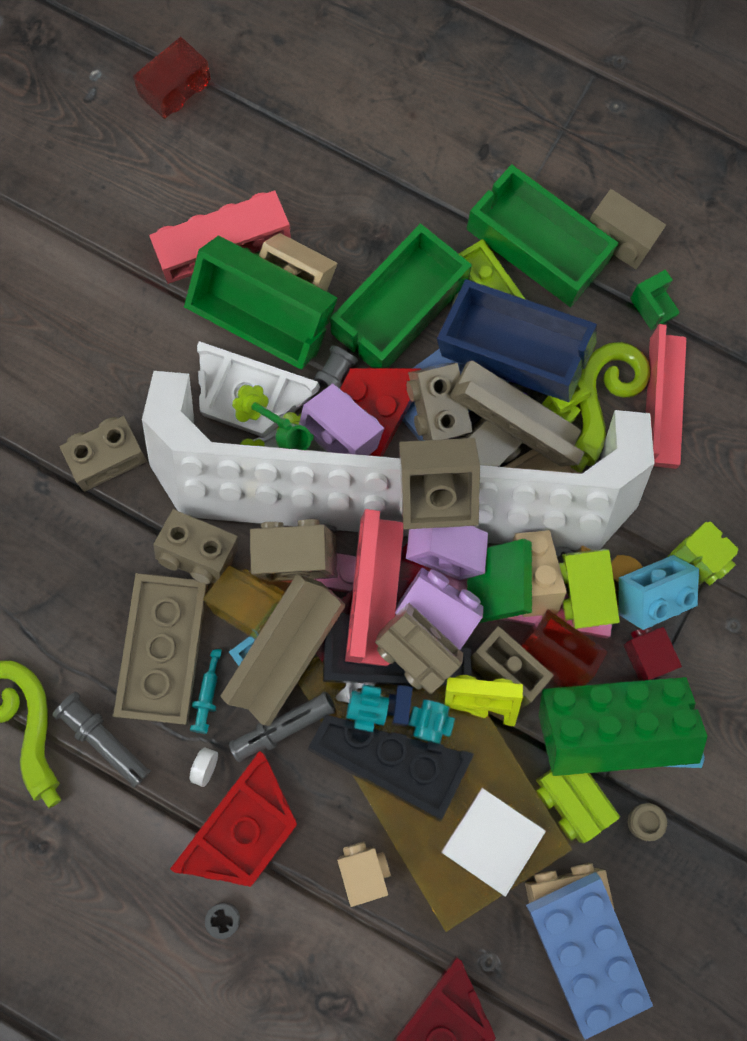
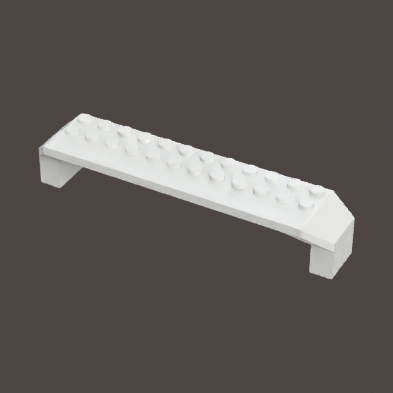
[142,371,654,551]

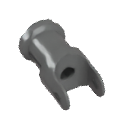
[308,346,358,401]

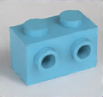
[619,555,699,630]

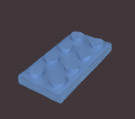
[526,872,653,1040]

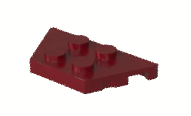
[393,956,496,1041]

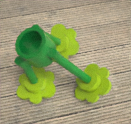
[232,385,314,450]

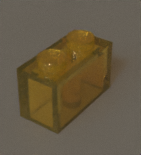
[203,565,285,640]

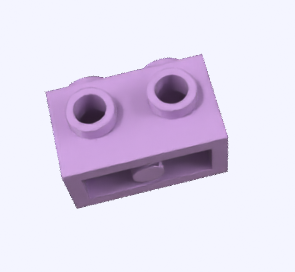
[299,384,384,456]
[406,526,488,580]
[395,568,484,650]

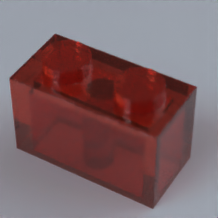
[133,36,211,119]
[520,609,607,687]

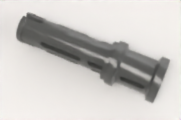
[52,692,151,788]

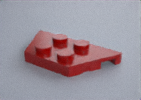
[340,368,421,457]
[170,751,298,887]

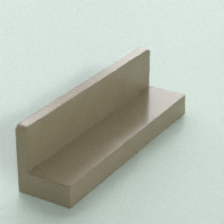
[450,361,584,467]
[220,573,345,726]

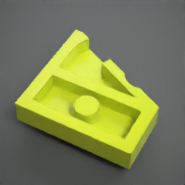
[444,675,523,726]

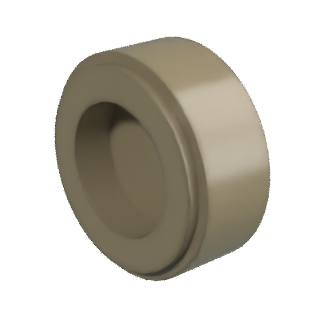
[628,803,667,841]

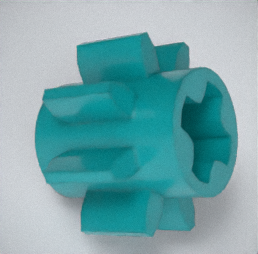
[346,684,389,732]
[408,700,455,744]

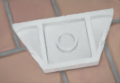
[197,341,320,438]

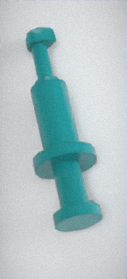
[190,649,222,734]

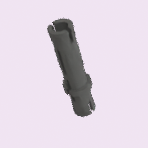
[229,692,336,762]

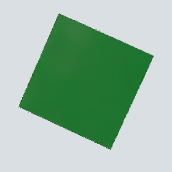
[467,539,532,623]

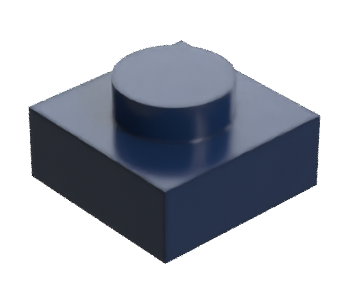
[387,685,413,727]

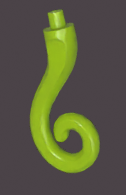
[570,342,650,473]
[0,661,61,809]

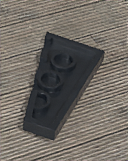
[308,715,475,822]

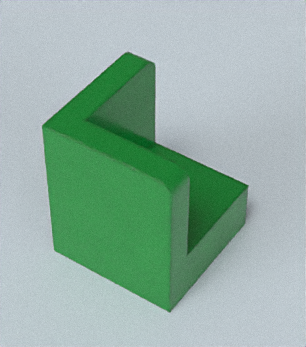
[630,269,679,331]

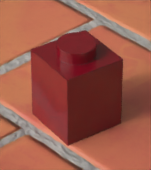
[623,627,682,681]

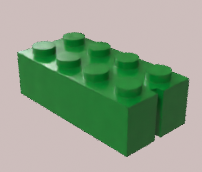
[466,164,618,308]
[330,223,472,368]
[184,235,338,370]
[539,677,708,776]

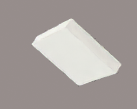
[441,788,546,897]

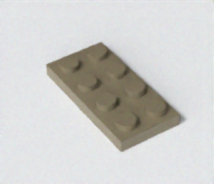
[113,573,208,726]

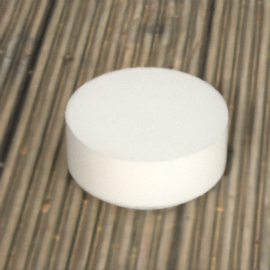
[190,747,218,787]

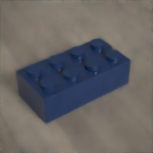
[437,279,597,403]

